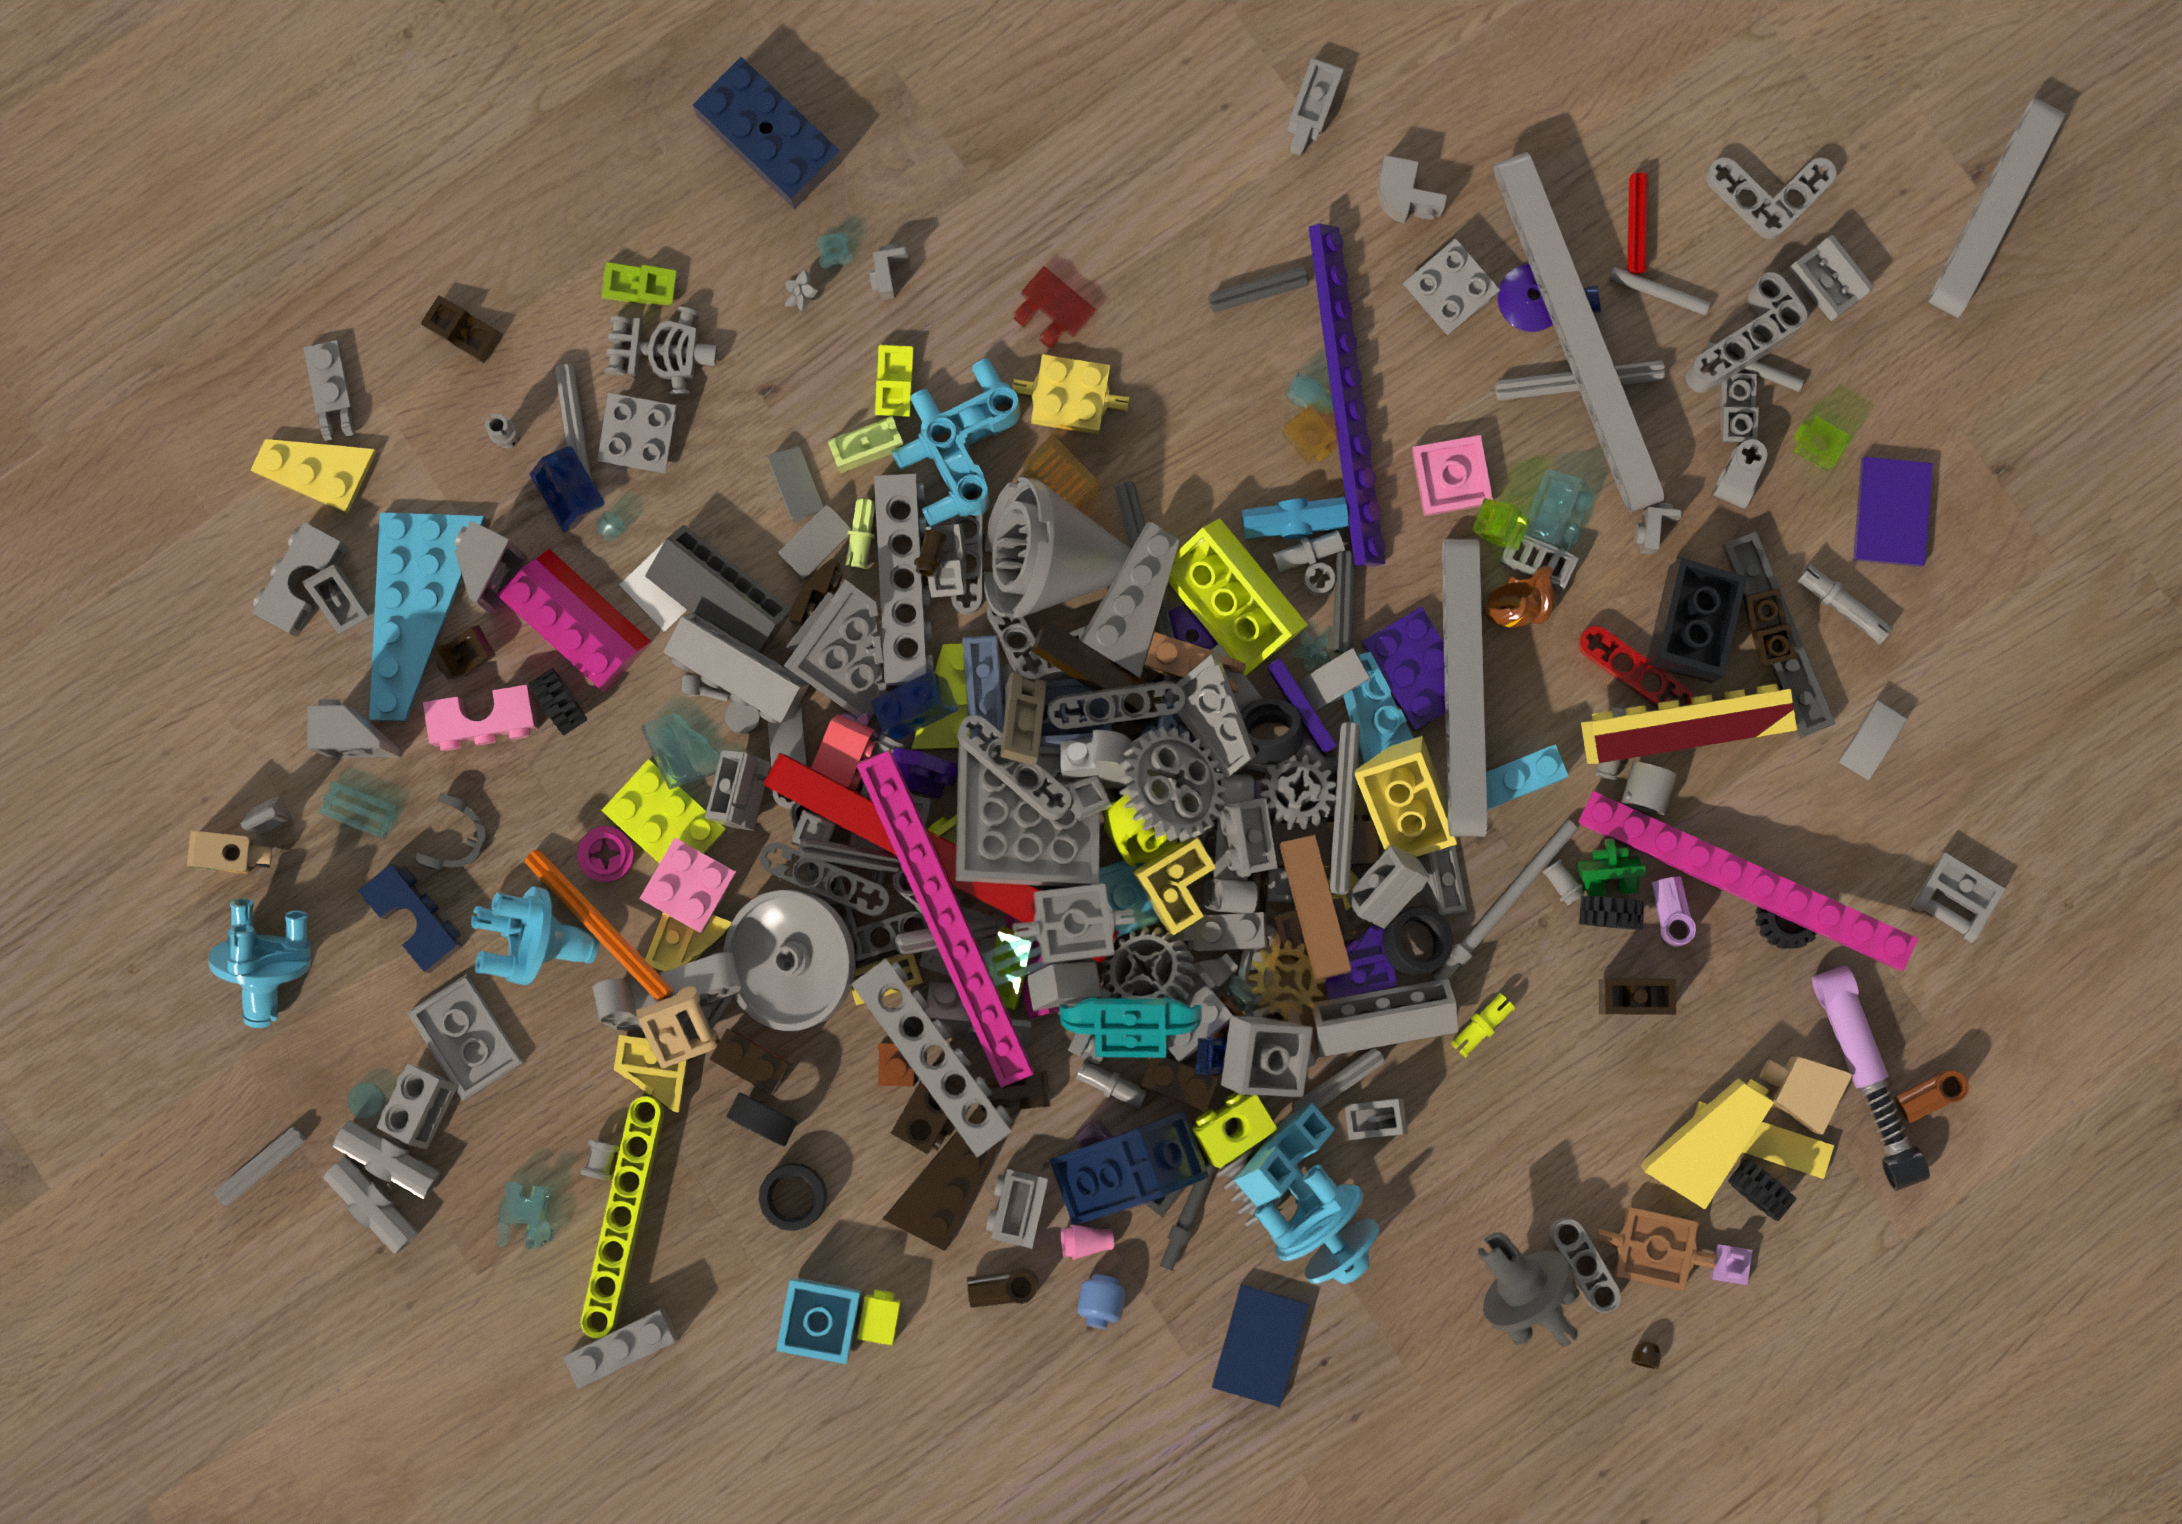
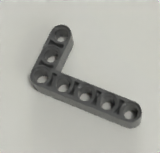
[790,802,929,963]

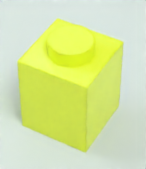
[857,1289,902,1345]

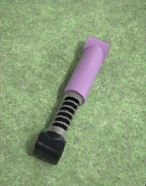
[1812,964,1930,1191]

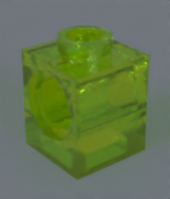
[1792,416,1852,472]
[1472,498,1530,551]

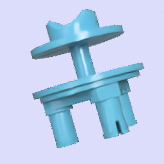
[1253,1164,1379,1284]

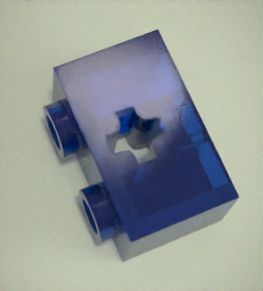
[871,671,958,740]

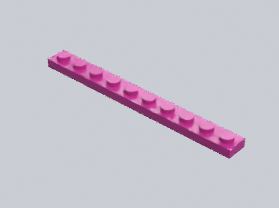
[857,749,1034,1088]
[1578,791,1919,972]

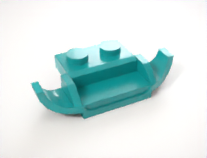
[1059,997,1202,1058]

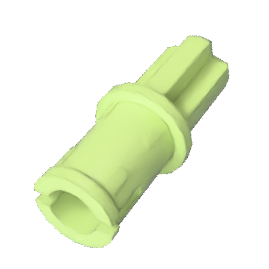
[845,498,876,569]

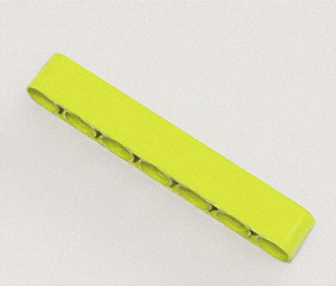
[581,1096,664,1338]

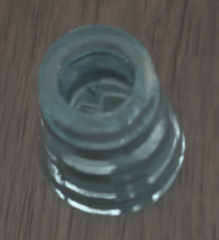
[1285,372,1334,416]

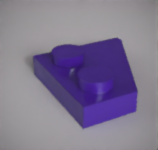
[1323,924,1398,1000]

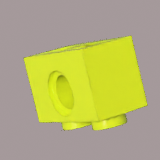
[1191,1092,1278,1168]

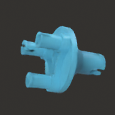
[471,887,600,986]
[209,898,311,1028]

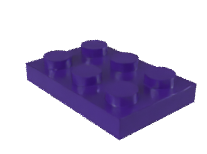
[1361,607,1445,732]

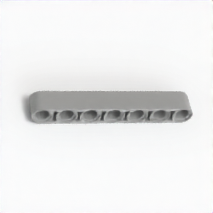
[1927,97,2065,318]

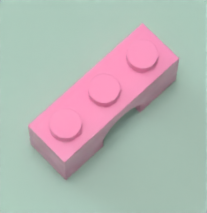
[423,685,539,751]

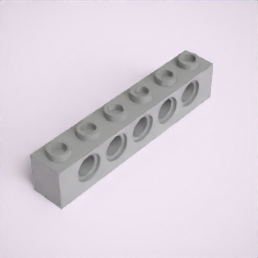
[874,474,934,687]
[852,959,1013,1157]

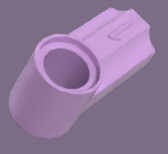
[1650,876,1696,948]

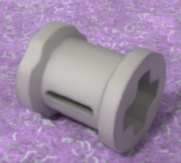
[580,1139,620,1181]

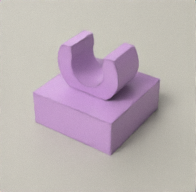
[1710,1244,1752,1285]

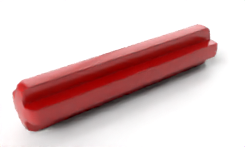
[1627,172,1649,274]

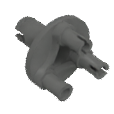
[1478,1232,1580,1347]

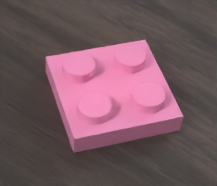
[1411,435,1493,516]
[639,838,737,934]

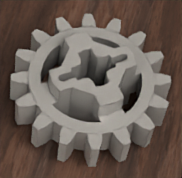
[1260,755,1336,831]

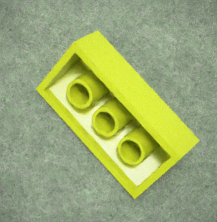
[1168,518,1308,676]

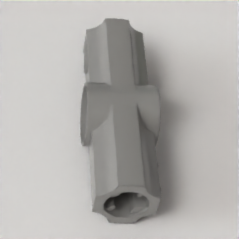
[332,1120,441,1199]
[323,1156,419,1254]

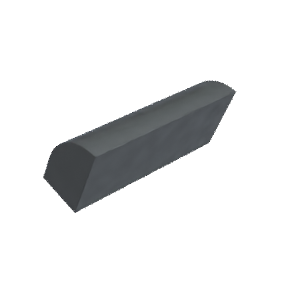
[645,525,791,653]

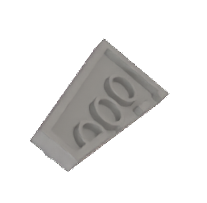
[1080,522,1180,678]

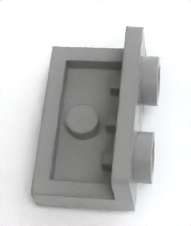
[1789,235,1874,322]
[1220,798,1277,877]

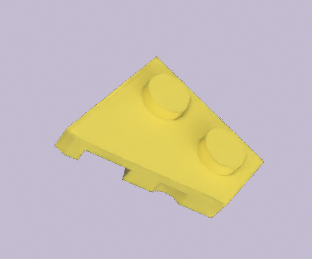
[645,912,732,972]
[614,1035,688,1112]

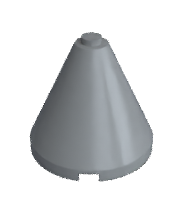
[983,477,1131,618]

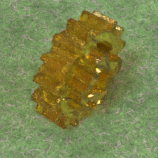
[1248,940,1326,1017]

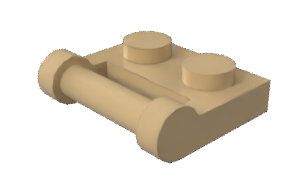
[636,986,720,1069]

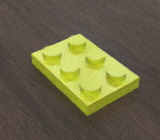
[601,759,727,864]

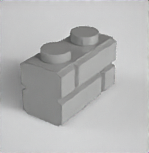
[705,750,771,831]
[1346,845,1430,929]

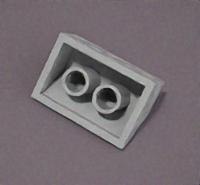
[454,521,526,617]
[307,699,401,759]

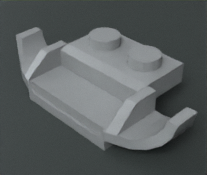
[1166,953,1238,1063]

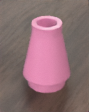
[1061,1224,1114,1260]

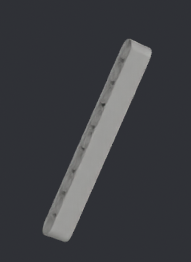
[1442,539,1487,837]

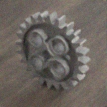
[1118,727,1226,842]

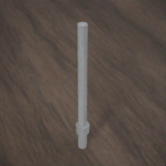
[1432,820,1578,981]

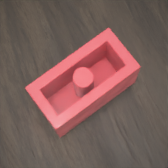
[811,714,877,792]

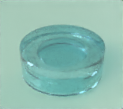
[347,1083,385,1118]

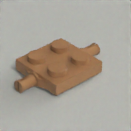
[1596,1206,1717,1292]

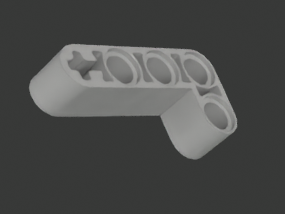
[1686,272,1807,393]
[1203,772,1257,913]
[592,953,741,1031]

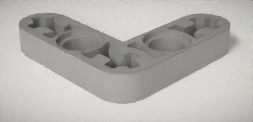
[1706,157,1836,239]
[986,604,1088,683]

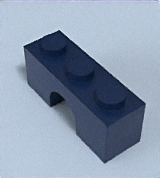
[358,864,463,973]

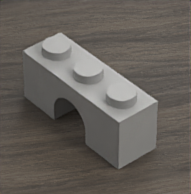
[252,522,348,637]
[563,1307,680,1389]

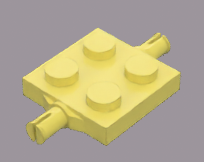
[1012,354,1130,435]

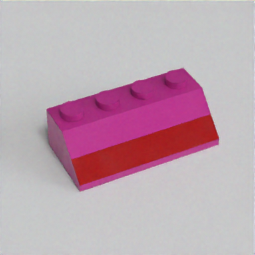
[497,549,652,693]

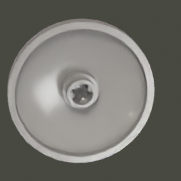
[723,889,855,1031]

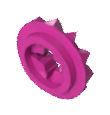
[577,826,634,882]

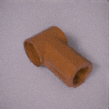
[1894,1070,1969,1124]

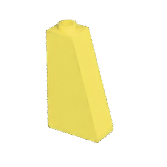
[1640,1078,1774,1209]

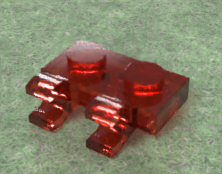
[1014,266,1096,349]

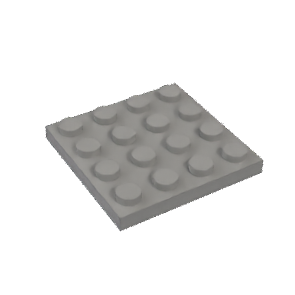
[956,743,1100,887]

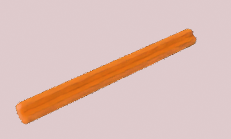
[525,849,673,1002]

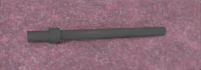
[1160,1091,1236,1271]

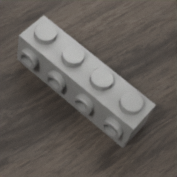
[663,613,810,724]
[1310,978,1458,1057]

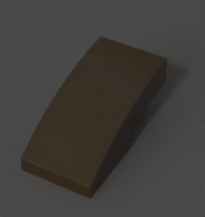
[420,295,502,363]

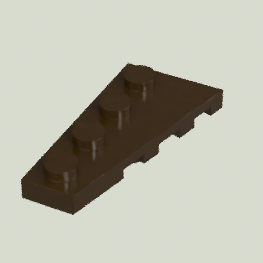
[883,1109,1000,1251]

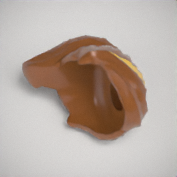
[1483,566,1556,628]

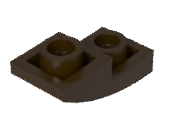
[788,559,843,626]
[1743,588,1797,666]

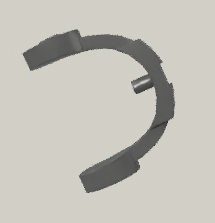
[414,793,486,870]

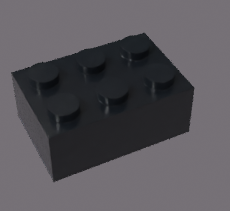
[1646,558,1747,683]

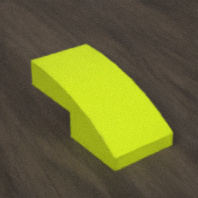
[875,345,914,417]

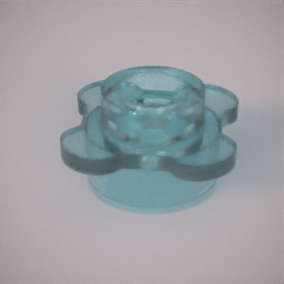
[816,232,852,269]

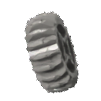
[1101,927,1196,1001]

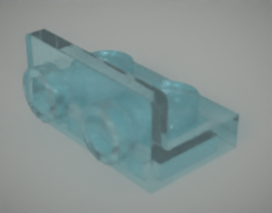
[1521,469,1593,552]

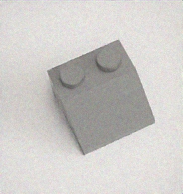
[1221,1015,1313,1097]

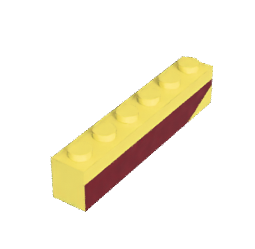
[1581,684,1797,764]

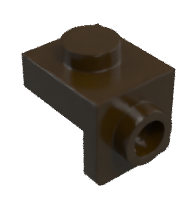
[431,625,496,679]

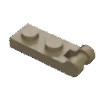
[1000,672,1046,765]

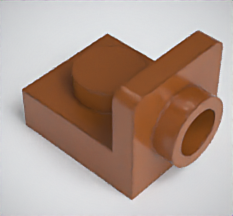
[878,1036,914,1086]

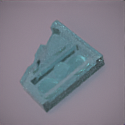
[642,713,720,790]

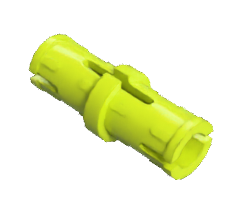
[1450,993,1515,1058]

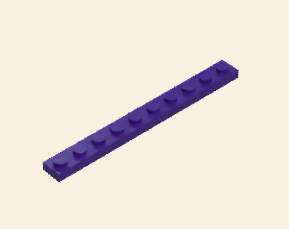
[1308,223,1386,567]

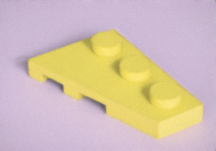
[251,439,377,514]

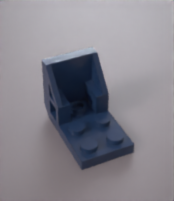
[1049,1110,1209,1225]

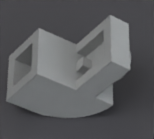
[1377,155,1447,223]
[1061,730,1132,789]

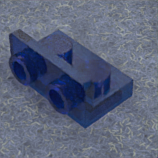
[529,446,605,533]

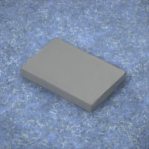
[407,974,525,1101]

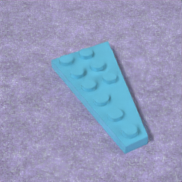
[369,513,486,722]

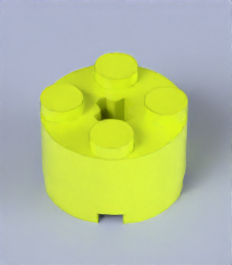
[1103,790,1178,867]

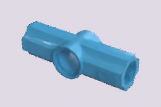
[1241,497,1349,541]

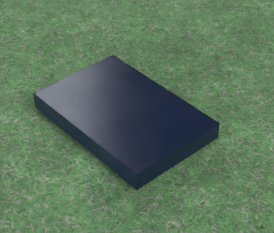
[1211,1284,1309,1407]

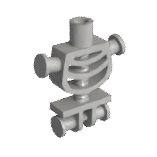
[605,306,718,398]

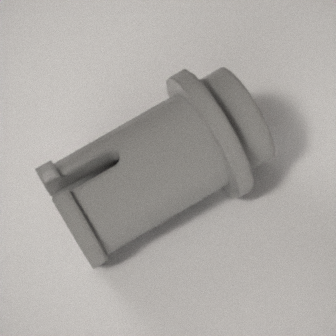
[1543,859,1585,906]

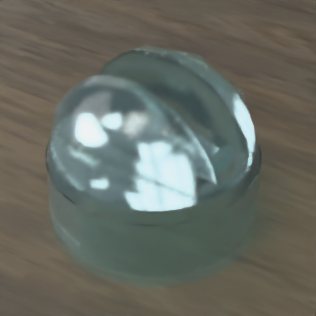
[595,511,626,542]

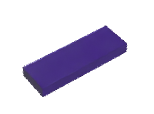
[1267,658,1336,755]

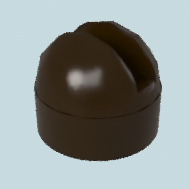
[1631,1341,1661,1369]

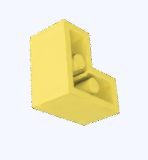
[1132,837,1216,935]

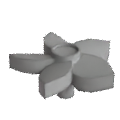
[784,270,818,312]

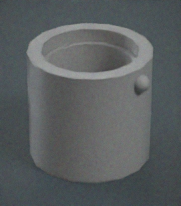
[1621,762,1677,815]

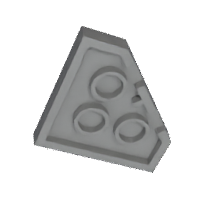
[784,580,887,719]

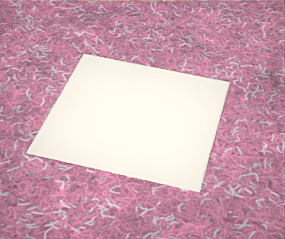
[619,541,687,632]

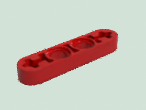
[1578,626,1695,709]

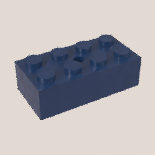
[693,57,842,210]

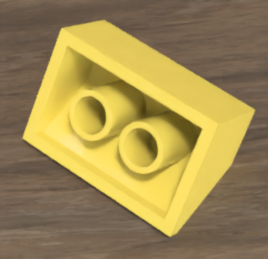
[1354,736,1457,857]

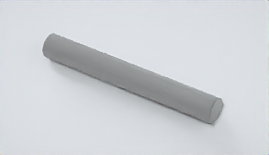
[1609,266,1710,315]
[1703,341,1804,392]

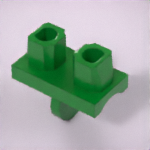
[1576,838,1646,896]

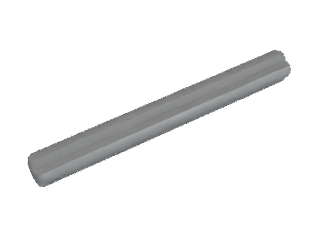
[1495,360,1665,400]
[1329,722,1360,895]

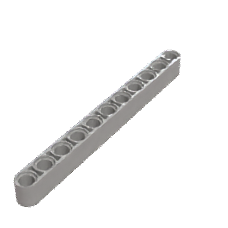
[1493,152,1664,513]

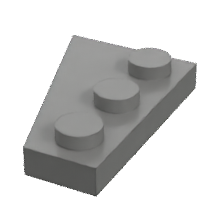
[1164,652,1256,779]

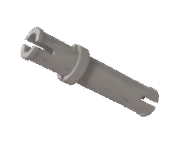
[1797,563,1893,644]

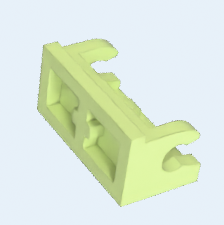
[827,416,903,474]

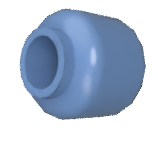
[1077,1274,1126,1329]

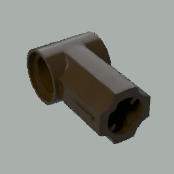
[981,1071,1050,1110]
[967,1268,1039,1308]

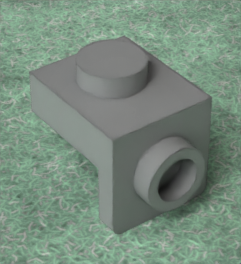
[869,244,909,300]
[1634,503,1682,555]

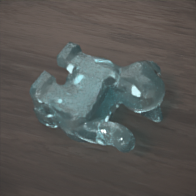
[496,1182,555,1250]

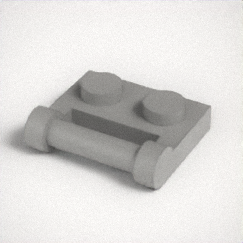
[1911,852,2006,943]

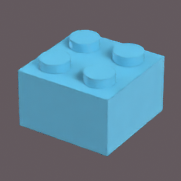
[776,1277,862,1364]

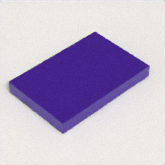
[1853,457,1933,567]

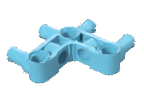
[891,358,1021,528]

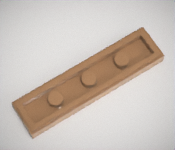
[1279,835,1351,980]

